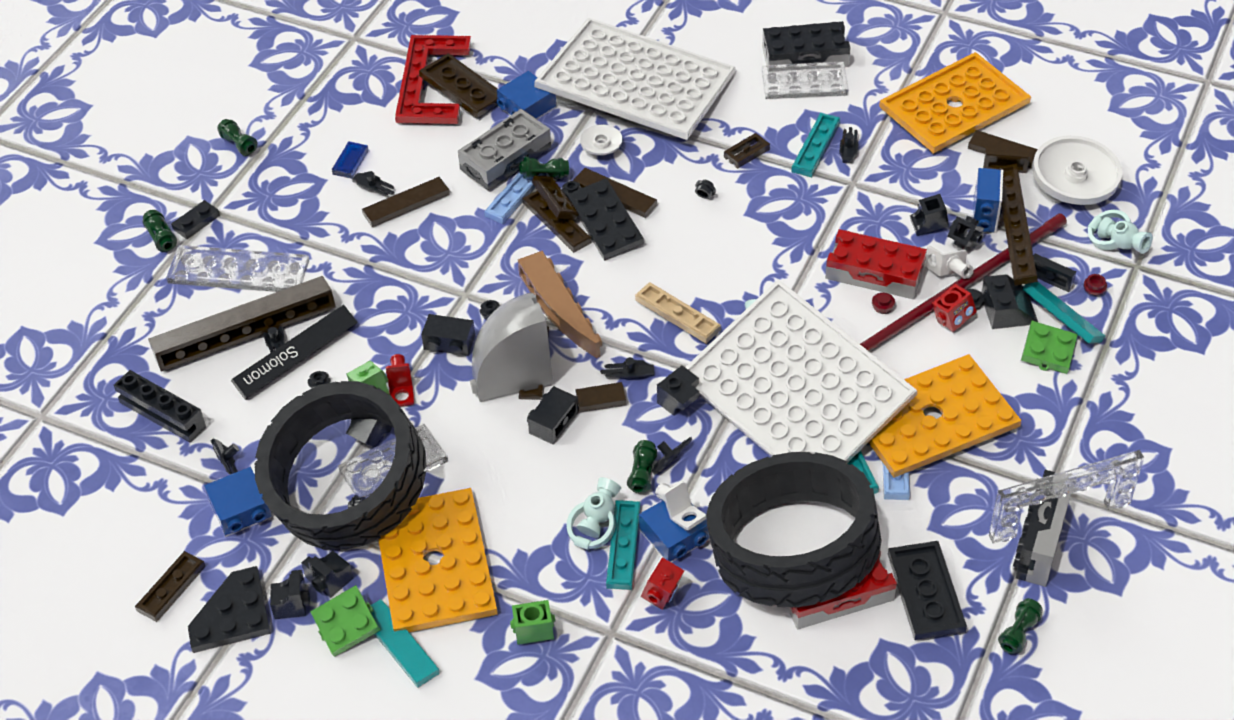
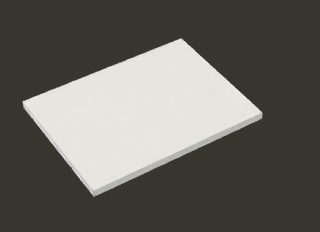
[534,18,736,140]
[685,279,918,463]

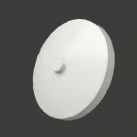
[1032,135,1122,205]

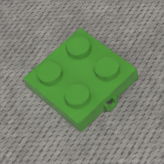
[1021,321,1077,374]
[310,585,380,657]

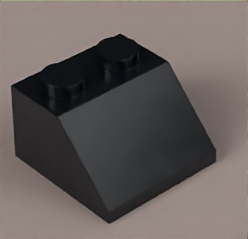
[981,274,1038,329]

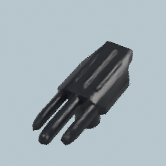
[839,127,859,163]
[352,171,395,196]
[263,326,286,353]
[600,357,654,378]
[652,437,692,475]
[211,438,239,475]

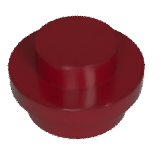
[1083,274,1107,295]
[872,292,895,314]

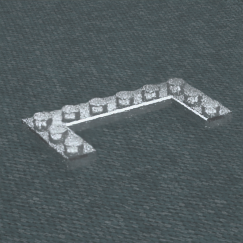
[989,450,1145,544]

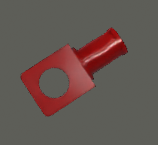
[386,354,415,406]

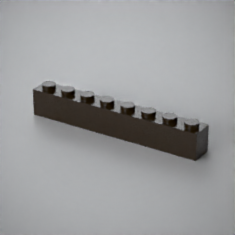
[148,276,336,371]

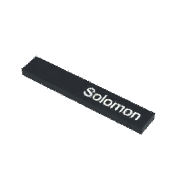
[231,304,358,399]

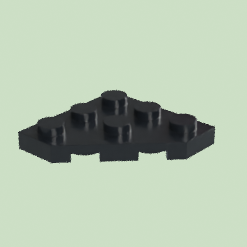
[187,566,271,653]

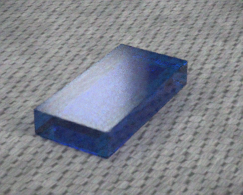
[332,141,369,179]

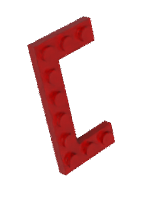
[395,35,471,124]

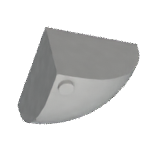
[470,292,553,402]

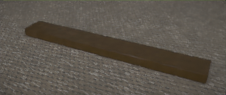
[995,164,1038,286]

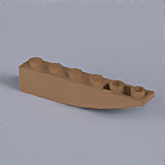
[517,251,602,358]

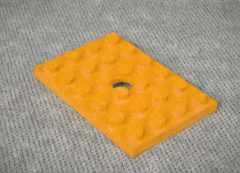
[879,52,1031,154]
[868,354,1022,478]
[378,488,498,632]

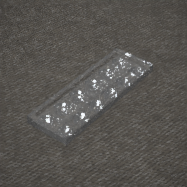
[166,245,309,292]

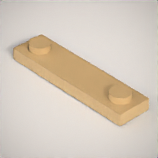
[635,282,721,344]

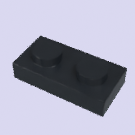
[171,200,220,239]
[1033,253,1077,292]

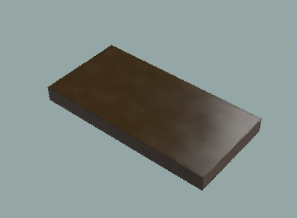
[419,53,498,118]

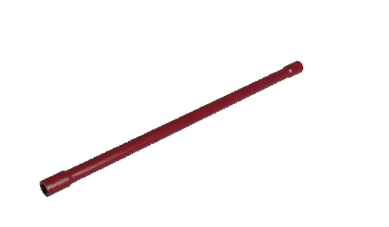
[860,213,1067,351]

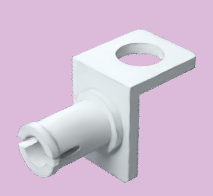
[925,246,973,279]
[655,481,706,530]

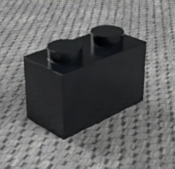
[421,314,475,356]
[527,386,579,445]

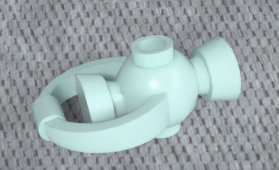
[1088,210,1153,254]
[567,477,621,550]

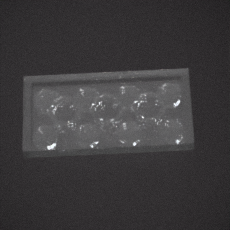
[762,62,849,99]
[338,424,448,498]

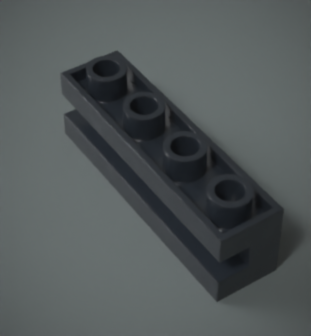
[113,370,206,443]

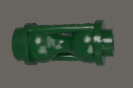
[217,119,257,156]
[520,157,569,179]
[142,209,177,252]
[627,440,658,494]
[998,598,1043,654]

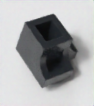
[910,194,949,236]
[657,365,699,416]
[346,418,392,448]
[301,550,353,598]
[270,570,310,620]

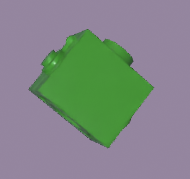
[346,360,390,395]
[510,600,556,645]

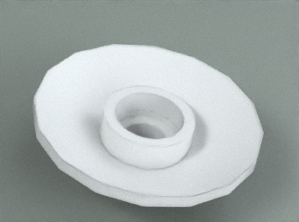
[580,125,622,155]

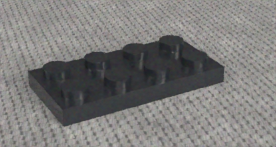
[567,178,644,261]
[887,541,967,640]

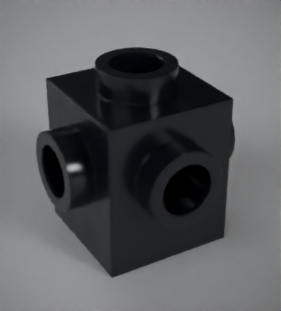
[947,215,984,249]

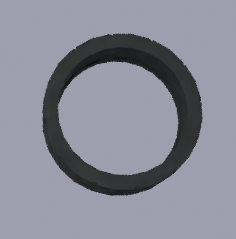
[254,381,427,550]
[706,452,882,608]

